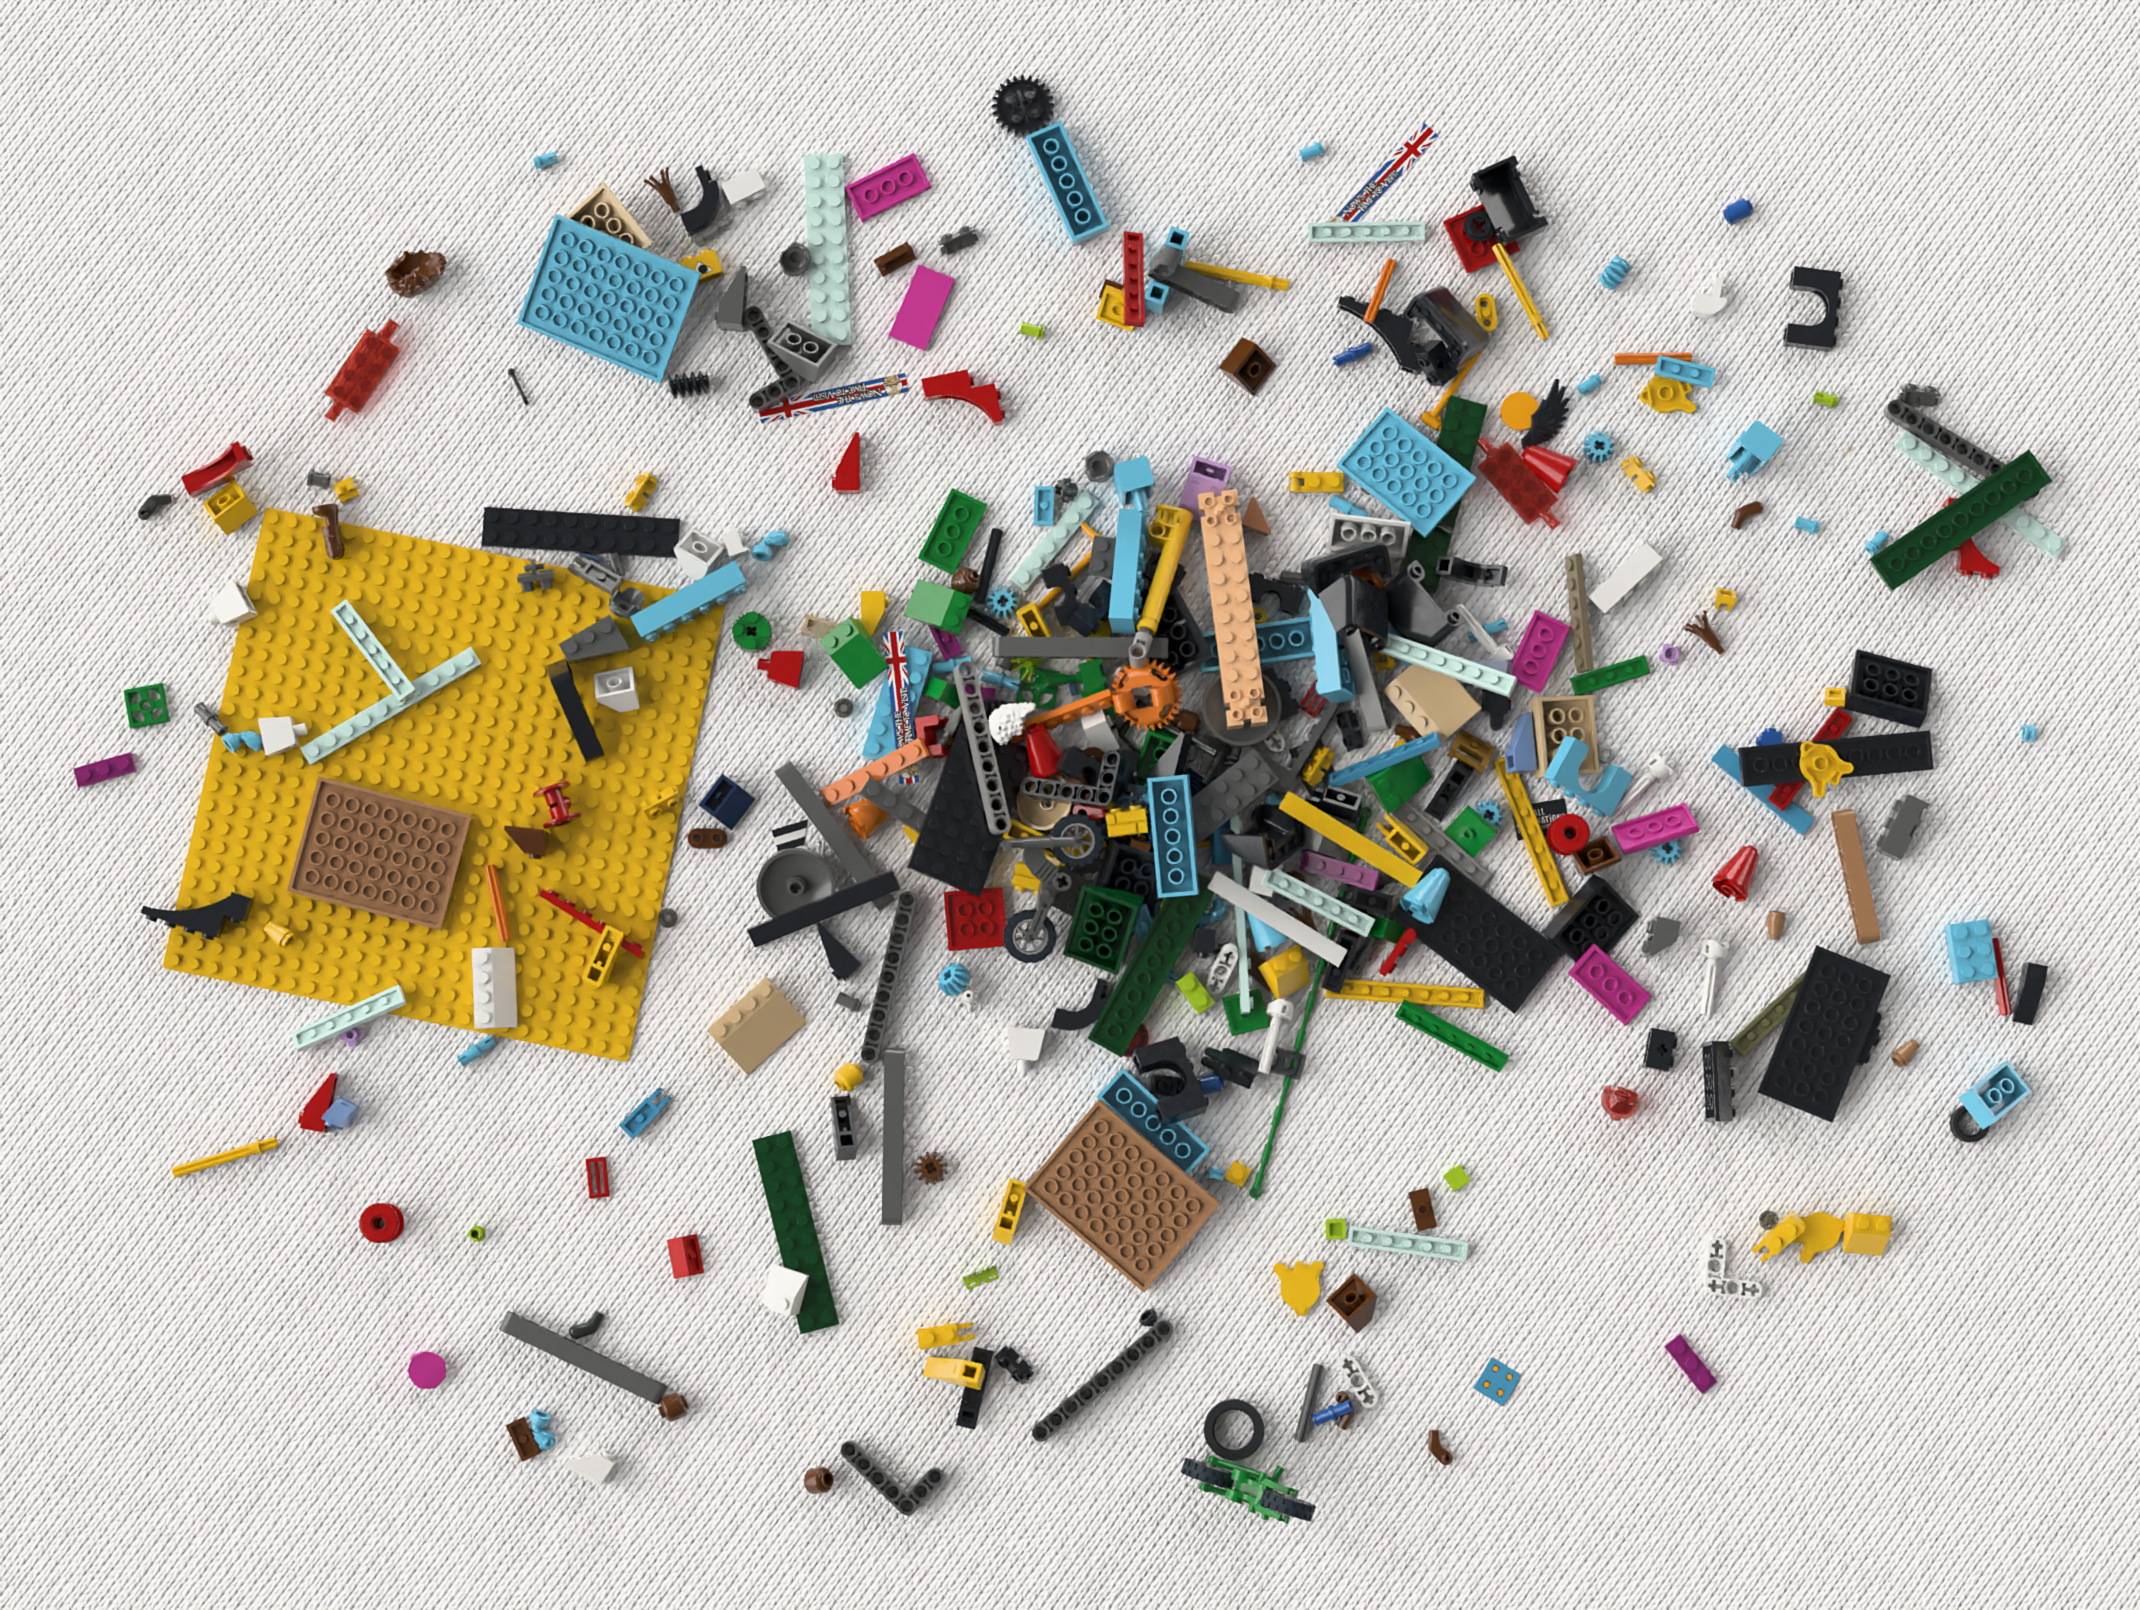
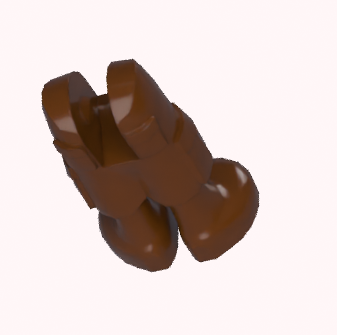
[312,503,345,560]

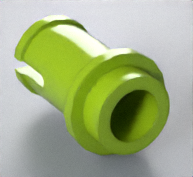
[1020,322,1045,340]
[1812,390,1839,409]
[468,1226,485,1242]

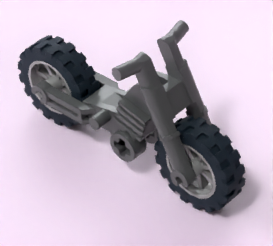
[999,814,1104,963]

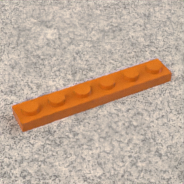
[1009,689,1114,743]
[820,738,930,808]

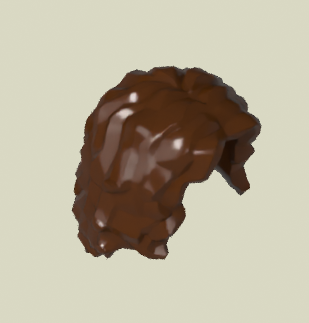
[385,250,447,298]

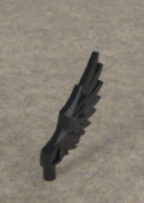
[1521,379,1569,450]

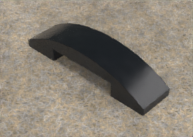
[956,1347,994,1430]

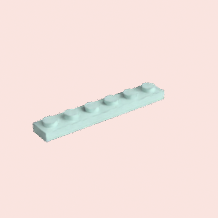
[1308,221,1425,243]
[1010,490,1100,592]
[331,599,417,703]
[1260,869,1375,937]
[291,985,407,1052]
[1347,1226,1468,1262]

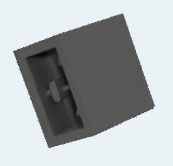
[1641,916,1681,958]

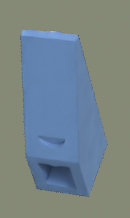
[1505,712,1538,774]
[321,1098,360,1130]

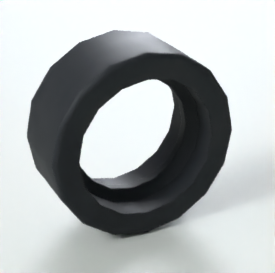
[1949,1106,1990,1143]

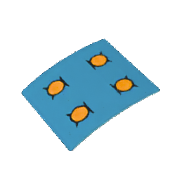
[1474,1357,1521,1406]

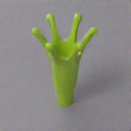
[1011,658,1045,682]

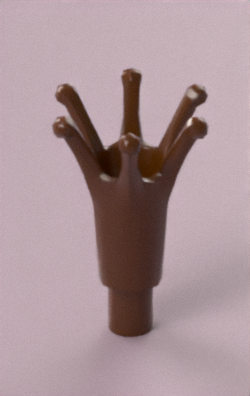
[643,167,681,213]
[1684,610,1725,655]
[1286,905,1318,932]

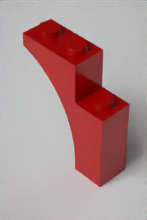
[921,369,1006,426]
[181,441,254,498]
[1943,497,2000,580]

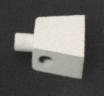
[207,580,258,627]
[258,717,308,757]
[1007,1027,1045,1072]

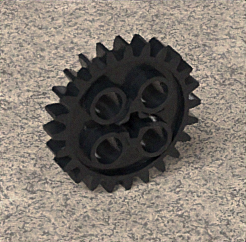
[991,74,1054,138]

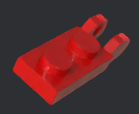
[1379,927,1417,976]

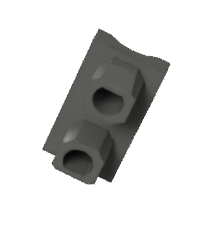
[517,559,554,593]

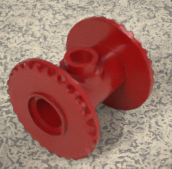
[533,781,581,829]
[1546,814,1590,856]
[359,1203,404,1243]

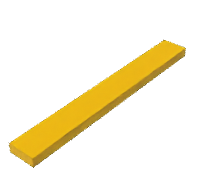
[1492,757,1570,908]
[1278,791,1423,889]
[1325,979,1485,1009]

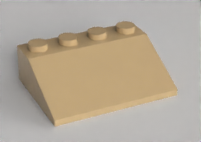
[566,183,653,250]
[1382,664,1482,750]
[1529,695,1600,779]
[707,977,807,1075]

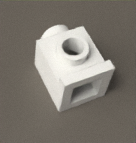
[722,527,749,559]

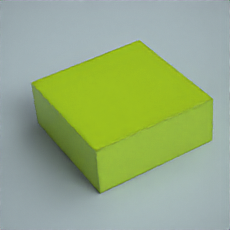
[1442,1164,1471,1192]
[1325,1219,1346,1240]

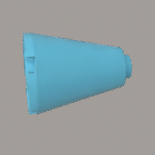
[1400,868,1450,924]
[1247,894,1289,952]

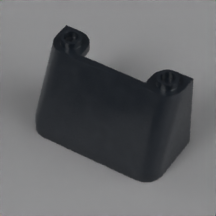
[1469,155,1548,246]
[1403,286,1490,370]
[1301,541,1392,599]
[1382,560,1466,648]
[1318,574,1388,652]
[1221,804,1306,871]

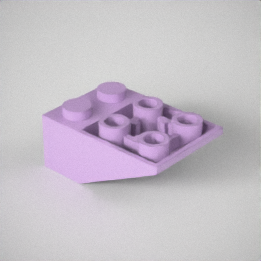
[1178,455,1232,522]

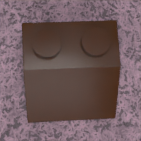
[1219,337,1277,396]
[1571,835,1622,879]

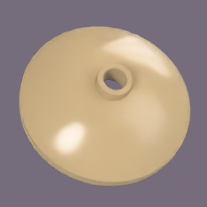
[1016,773,1073,831]

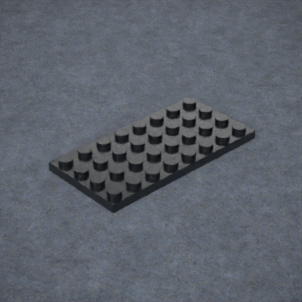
[906,721,1029,897]
[1389,854,1563,1014]
[1757,945,1891,1123]

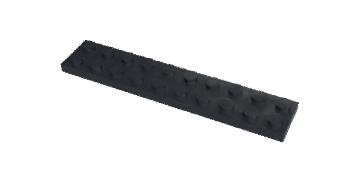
[481,507,681,559]
[1738,730,1934,787]

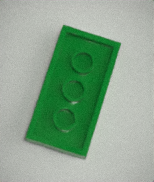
[918,488,987,575]

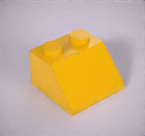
[203,480,258,536]
[1258,944,1310,999]
[1842,1212,1892,1256]

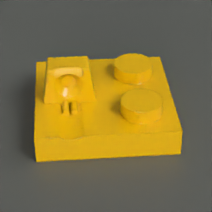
[1095,285,1134,332]

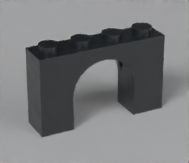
[1782,266,1843,352]
[1131,1036,1209,1127]

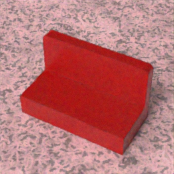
[667,1234,704,1279]

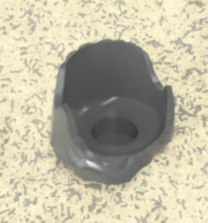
[779,242,811,277]
[1085,450,1115,483]
[609,587,645,619]

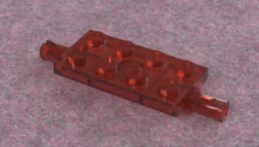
[324,318,401,423]
[1475,435,1561,531]

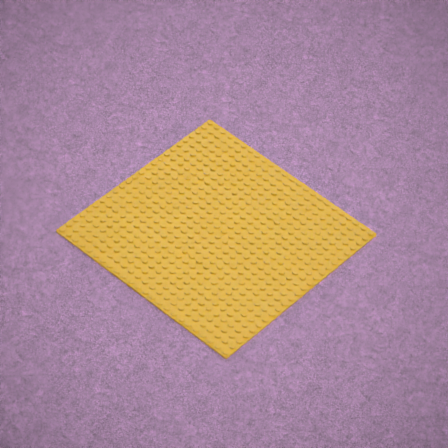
[163,508,725,1062]

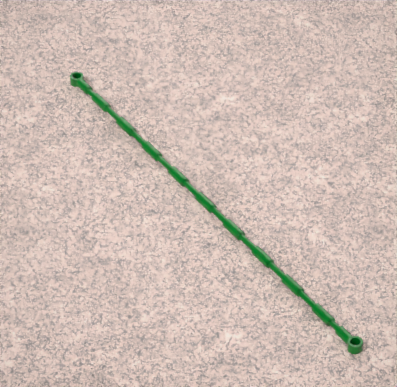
[1249,807,1372,1199]

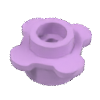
[1659,643,1681,666]
[339,1028,364,1047]

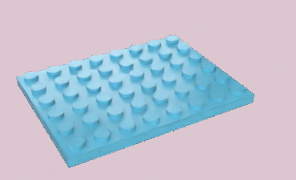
[517,213,702,383]

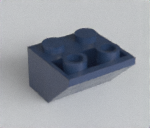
[699,773,756,831]

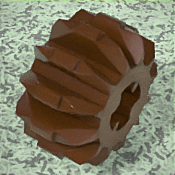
[914,1151,948,1185]

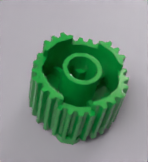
[732,612,773,653]

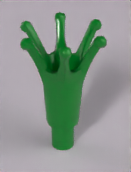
[1031,667,1077,697]

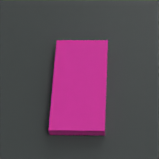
[844,153,931,223]
[889,265,955,351]
[1511,610,1571,694]
[1611,803,1699,856]
[1568,944,1652,1026]

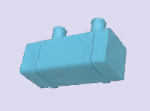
[1725,421,1783,483]
[1113,456,1155,517]

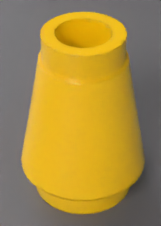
[264,921,295,948]

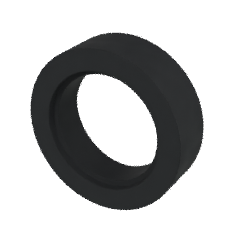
[1204,1399,1264,1461]

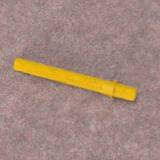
[1492,243,1550,340]
[1185,261,1290,291]
[172,1137,279,1177]

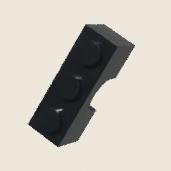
[1039,562,1082,626]
[1248,572,1305,617]
[1067,579,1112,637]
[1055,746,1114,796]

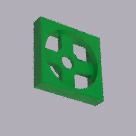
[1016,667,1060,710]
[123,683,170,729]

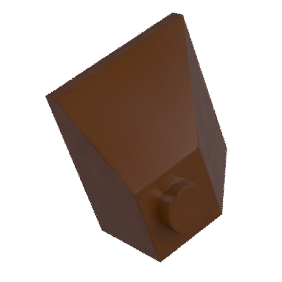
[504,825,549,860]
[1326,1273,1378,1334]

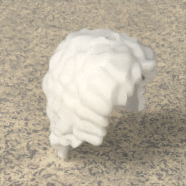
[988,702,1036,746]

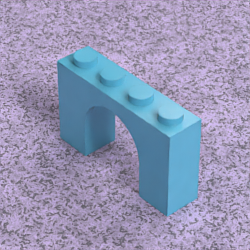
[1144,226,1190,315]
[1543,736,1633,817]

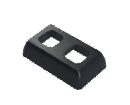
[1260,1045,1307,1080]

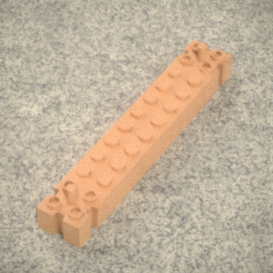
[1197,489,1268,730]

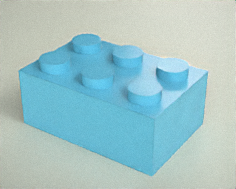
[1944,919,1998,984]
[1958,1060,2032,1130]

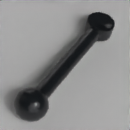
[507,368,529,405]
[1111,724,1141,755]

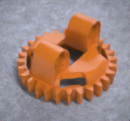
[1111,658,1183,731]

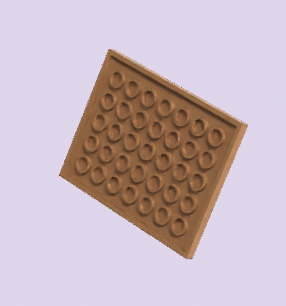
[287,776,473,931]
[1023,1099,1221,1292]

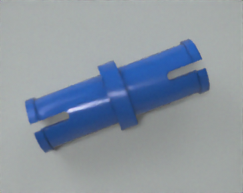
[1332,341,1373,368]
[1312,1399,1354,1426]

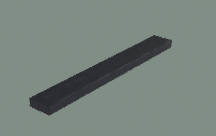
[747,870,901,948]

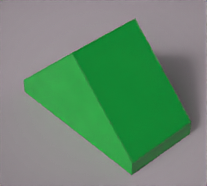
[922,676,960,710]
[1368,915,1405,944]

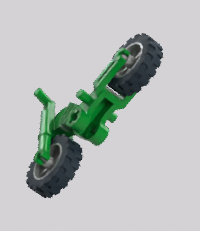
[1181,1455,1316,1524]

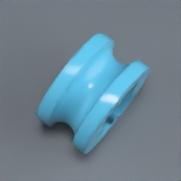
[2022,724,2036,742]
[1206,1167,1226,1181]

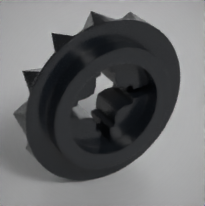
[1463,211,1494,242]

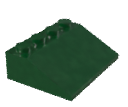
[1062,885,1145,975]

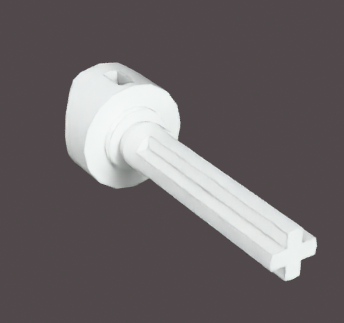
[1454,603,1515,660]
[1613,753,1674,818]
[1700,939,1729,1015]
[1257,999,1294,1075]

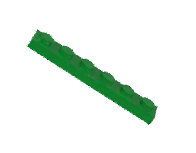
[1394,999,1509,1073]

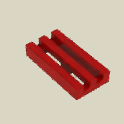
[1299,679,1327,718]
[585,1157,610,1199]

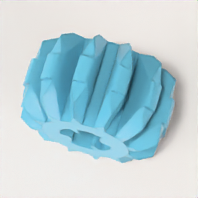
[1599,256,1630,290]
[1582,430,1615,464]
[986,586,1019,619]
[1474,799,1505,829]
[1649,840,1684,866]
[938,962,971,997]

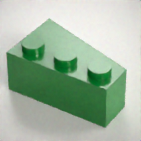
[1075,658,1116,721]

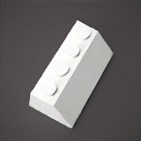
[1327,513,1410,558]
[472,948,518,1029]

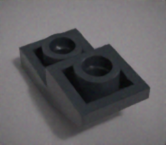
[1150,1074,1184,1097]

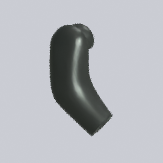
[138,494,172,520]
[569,1311,605,1339]

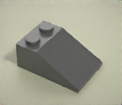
[715,266,749,332]
[767,319,837,384]
[1300,814,1349,859]

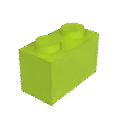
[1175,971,1215,1015]

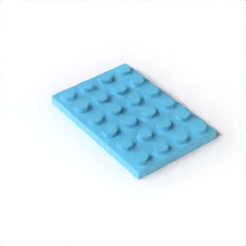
[1336,407,1477,539]

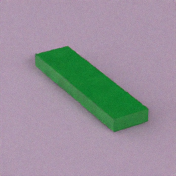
[1569,655,1651,696]

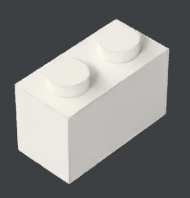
[721,167,767,209]
[1081,709,1120,753]

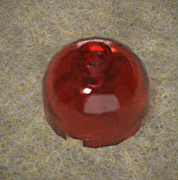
[1601,1085,1642,1121]

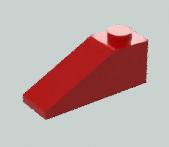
[832,432,860,494]
[298,1073,339,1133]

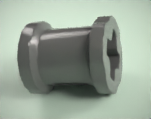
[307,469,331,490]

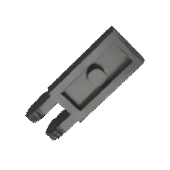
[568,555,624,596]

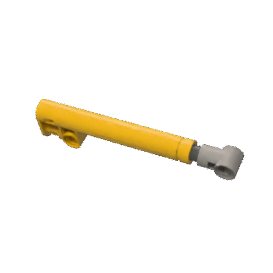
[1129,504,1194,668]

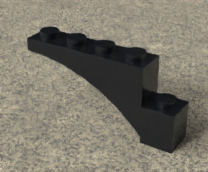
[1336,295,1422,375]
[141,892,254,940]

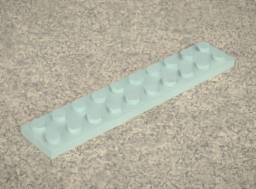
[804,153,852,347]

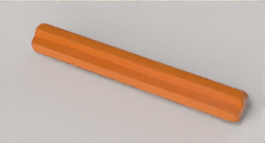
[1364,258,1397,323]
[1614,352,1692,365]
[485,864,511,942]

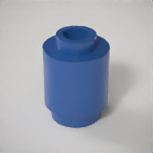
[1722,198,1753,224]
[1199,1073,1224,1095]

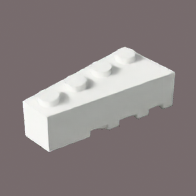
[1589,542,1663,613]

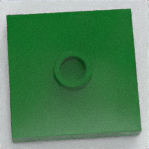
[1444,805,1498,858]
[1222,988,1270,1037]

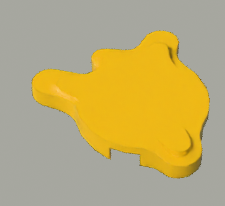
[1639,376,1696,414]
[1800,741,1854,798]
[1793,1212,1845,1263]
[1273,1260,1324,1316]

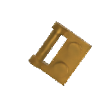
[1447,729,1495,775]

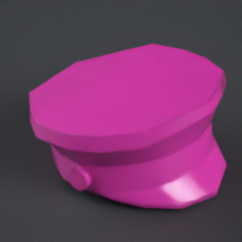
[407,1351,446,1389]

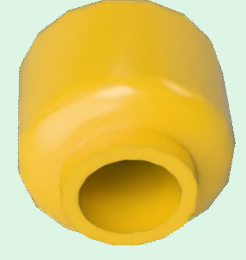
[834,1062,863,1092]

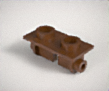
[873,242,917,277]

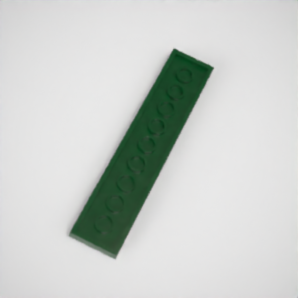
[1401,395,1488,593]
[1868,449,2052,592]
[1087,873,1215,1058]
[752,1130,840,1334]

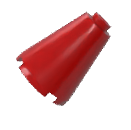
[1521,445,1578,493]
[1025,723,1062,779]
[1711,845,1759,902]

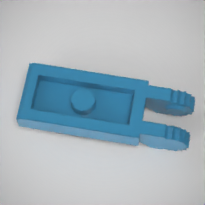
[619,1087,671,1140]

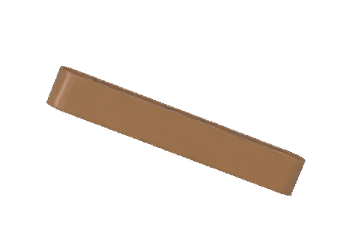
[1831,808,1881,945]

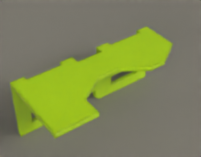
[962,1265,999,1290]

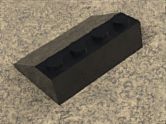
[1135,588,1214,681]
[1843,649,1933,729]
[1095,837,1158,918]
[1541,874,1640,964]
[1702,1041,1736,1122]

